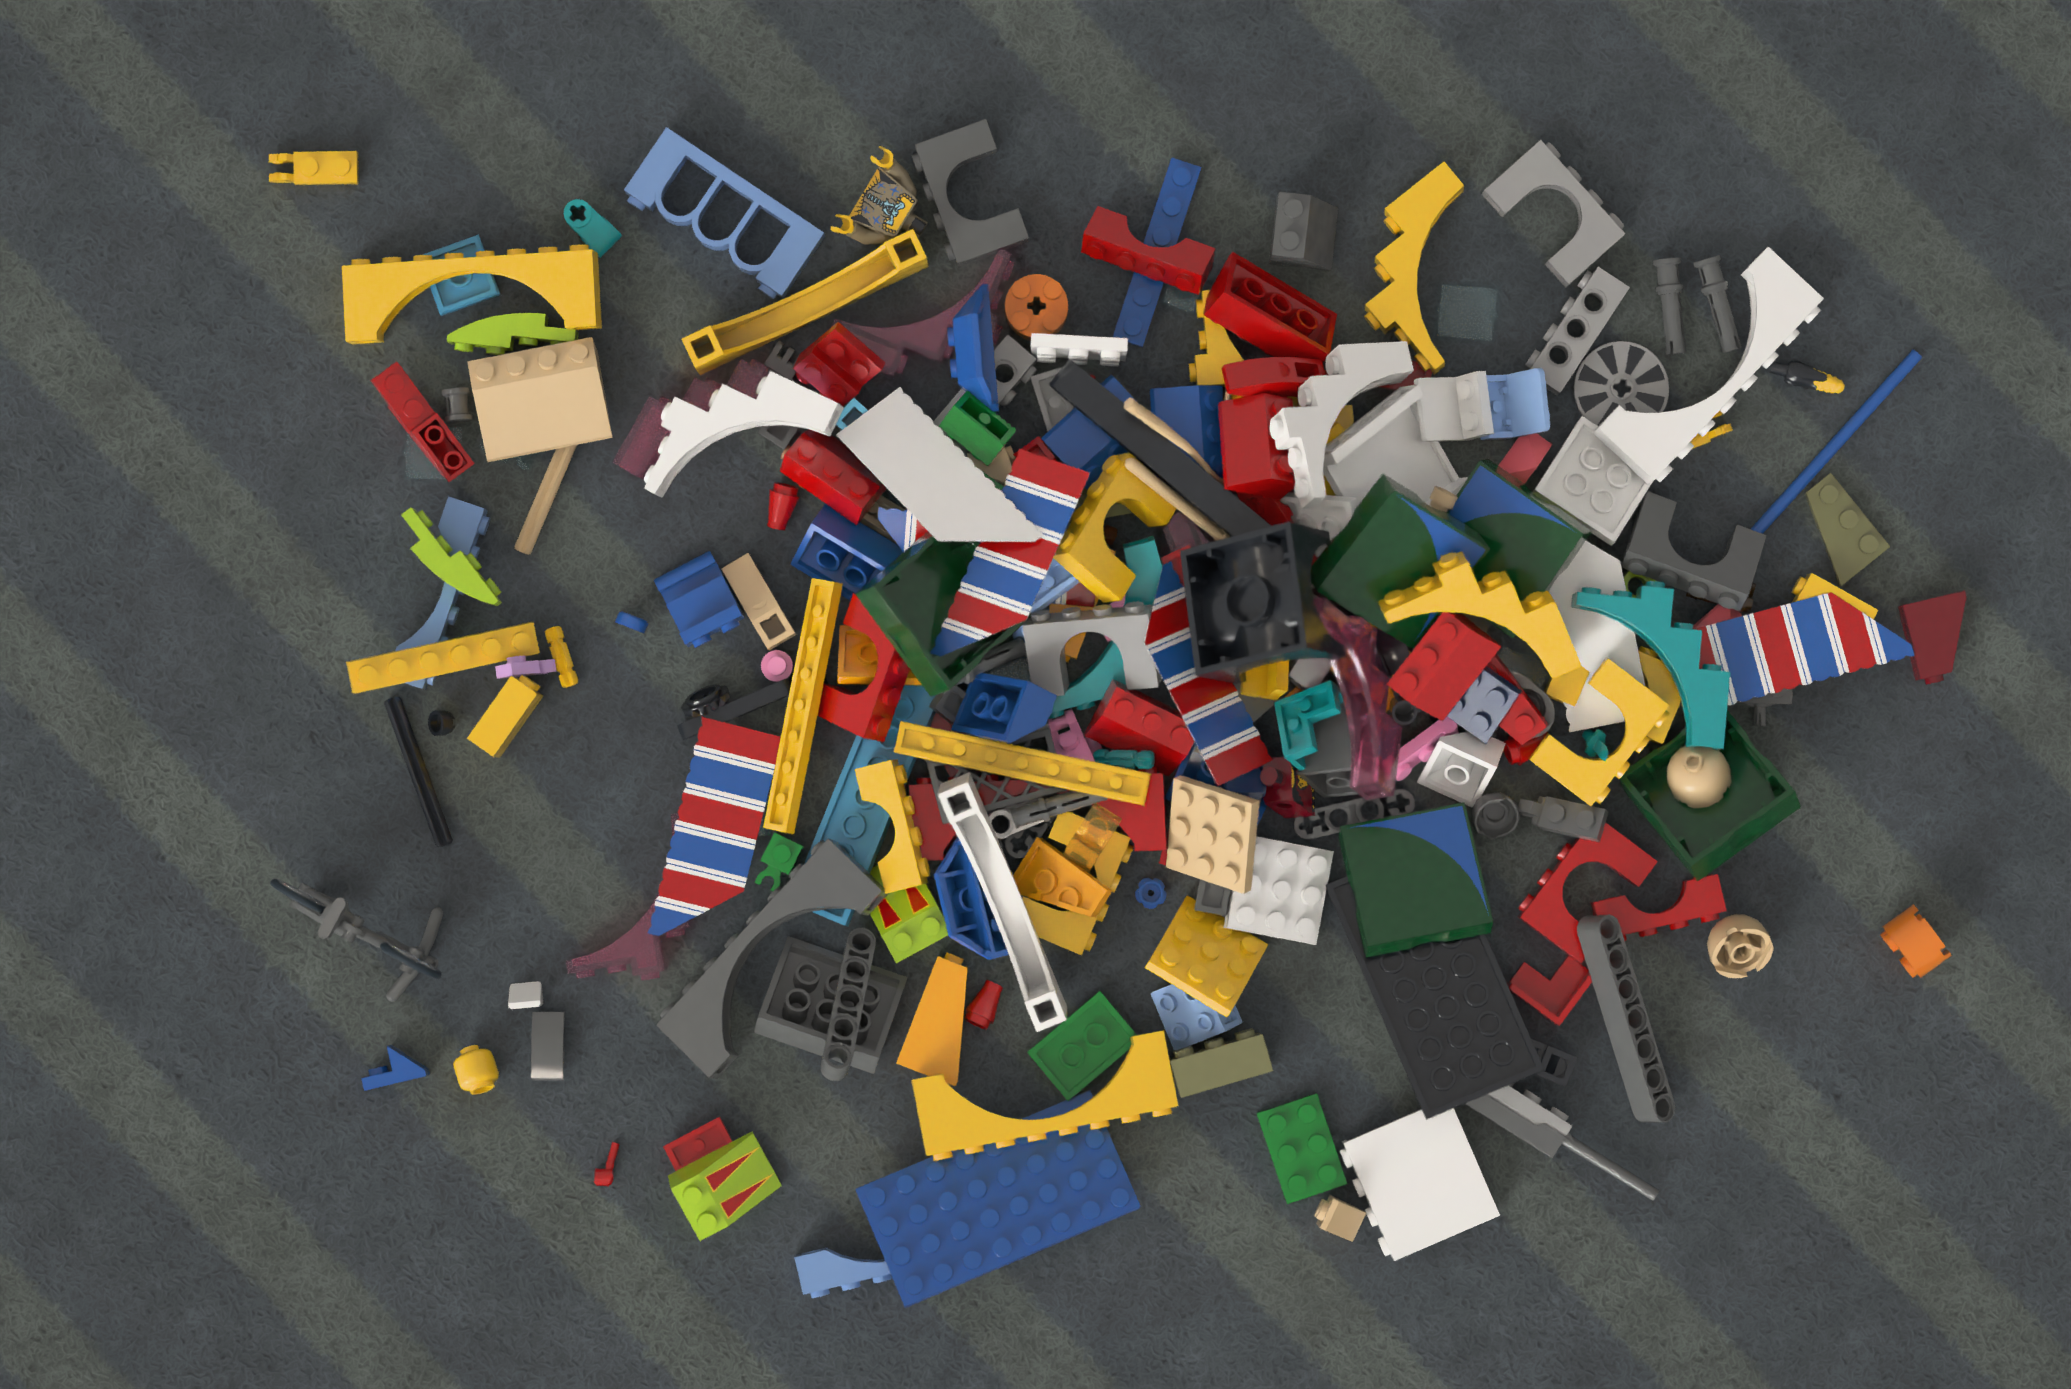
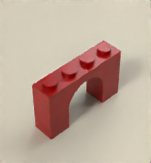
[817,593,910,742]
[1518,823,1658,963]

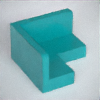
[1274,680,1347,771]

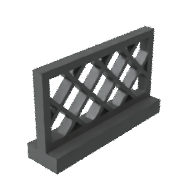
[925,720,1066,824]

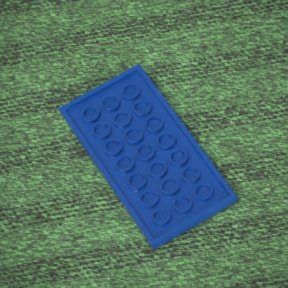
[855,1090,1141,1308]

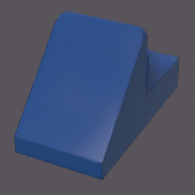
[361,1045,430,1091]

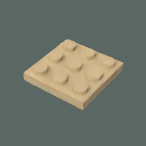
[1166,775,1259,894]

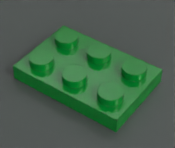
[1027,991,1137,1101]
[1256,1093,1347,1204]

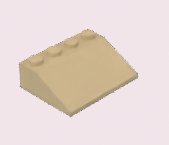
[467,337,613,462]

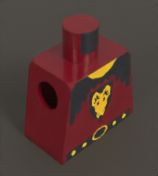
[1260,757,1315,819]

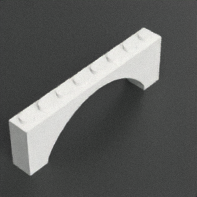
[1593,247,1824,485]
[938,772,1067,1032]

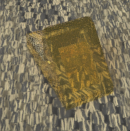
[1062,803,1122,872]

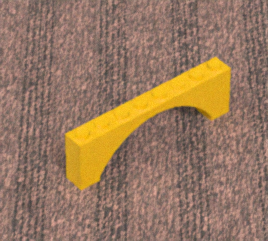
[682,229,928,375]
[342,245,602,344]
[911,1031,1178,1161]

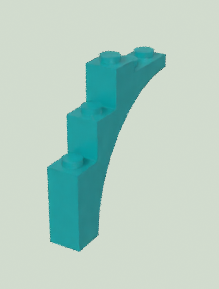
[1048,536,1162,719]
[1571,581,1730,750]

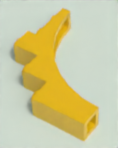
[1364,161,1464,375]
[1189,290,1354,430]
[1378,551,1581,679]

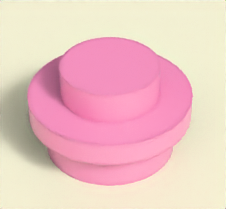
[761,650,793,682]

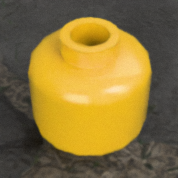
[453,1045,499,1095]

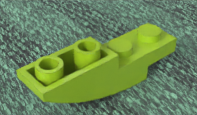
[447,313,579,355]
[401,507,502,606]

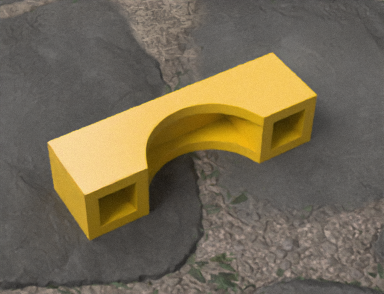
[855,759,930,894]

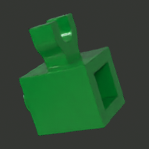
[755,832,805,891]

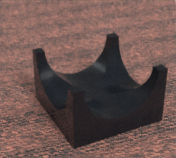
[1180,521,1346,684]

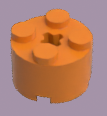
[1005,274,1068,341]
[1880,904,1952,978]

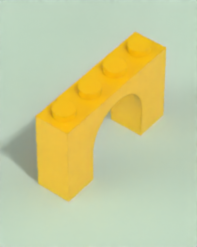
[1053,453,1176,603]
[1544,646,1681,745]
[1529,657,1670,806]
[1022,812,1134,955]

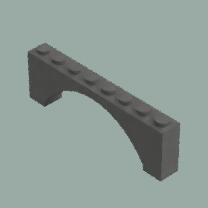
[656,839,889,1079]

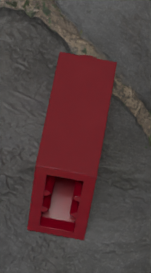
[1898,591,1966,685]

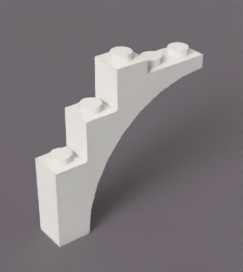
[1270,341,1414,509]
[644,371,844,498]

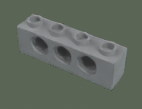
[1525,267,1630,396]
[933,335,1037,455]

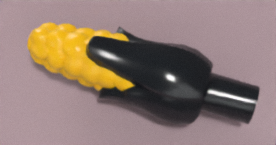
[1769,361,1845,393]

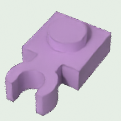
[495,656,556,679]

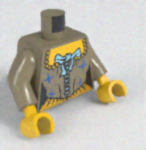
[831,146,928,245]

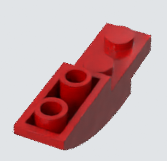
[1221,357,1328,397]
[370,361,474,483]

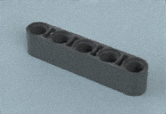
[821,928,876,1081]

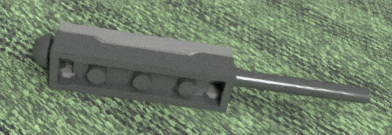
[1466,1084,1659,1201]

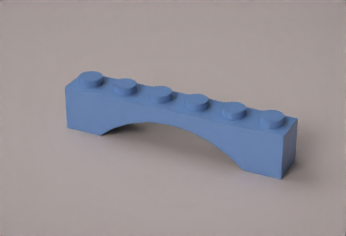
[395,496,490,690]
[794,1247,892,1298]

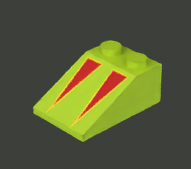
[870,865,948,963]
[668,1131,782,1241]

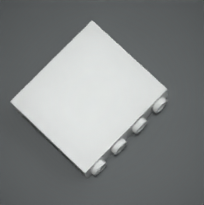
[1323,384,1468,506]
[1340,1109,1500,1261]

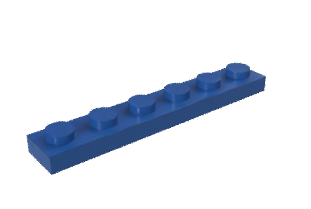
[1113,158,1202,348]

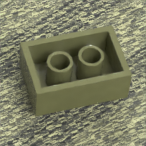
[1169,1028,1273,1098]

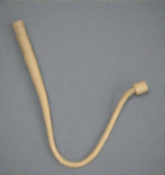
[1124,391,1232,486]

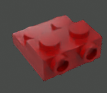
[793,322,886,407]

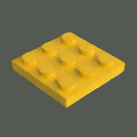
[1145,895,1268,1017]

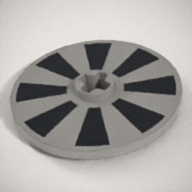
[1574,341,1669,427]

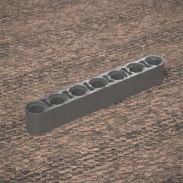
[1577,915,1675,1123]

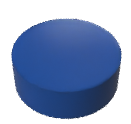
[615,611,648,634]

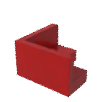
[1507,955,1592,1026]

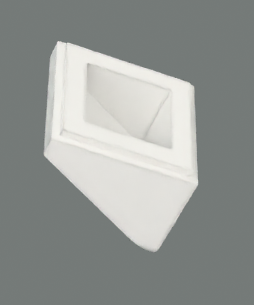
[508,981,543,1009]

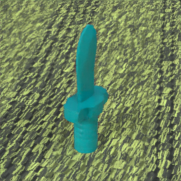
[1582,729,1608,761]

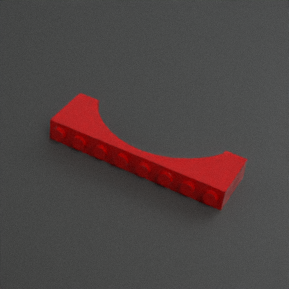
[909,767,1168,861]

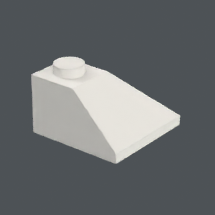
[1417,732,1506,808]

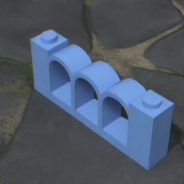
[624,127,826,299]

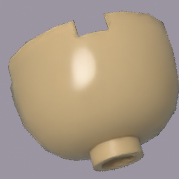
[1667,746,1732,808]
[1707,914,1774,978]

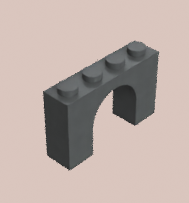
[911,119,1029,267]
[1621,491,1767,612]

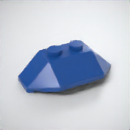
[947,284,999,414]
[934,837,1009,960]

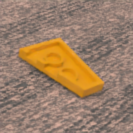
[1013,837,1112,917]

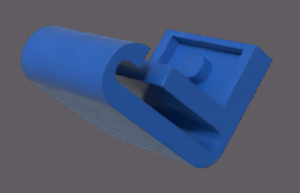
[654,551,745,648]

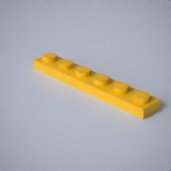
[346,622,540,694]

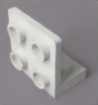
[1414,371,1494,442]

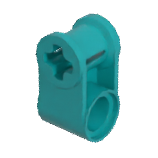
[563,199,622,258]

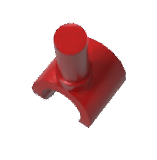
[594,1142,620,1186]

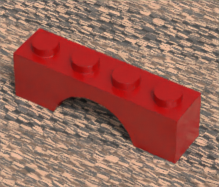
[1081,206,1216,295]
[1590,874,1727,941]

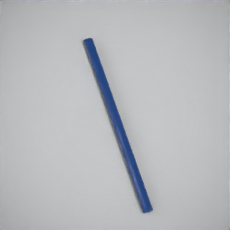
[1751,350,1922,534]

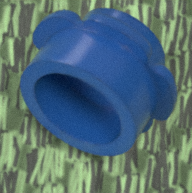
[1135,878,1167,909]

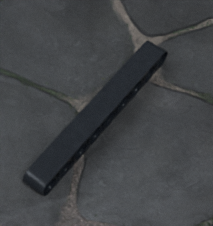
[1049,360,1271,537]

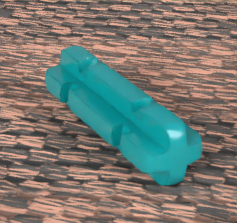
[1093,749,1155,769]

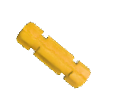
[545,626,578,688]

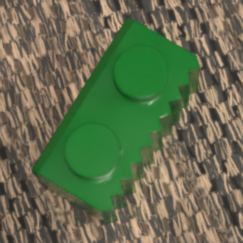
[939,391,1016,466]

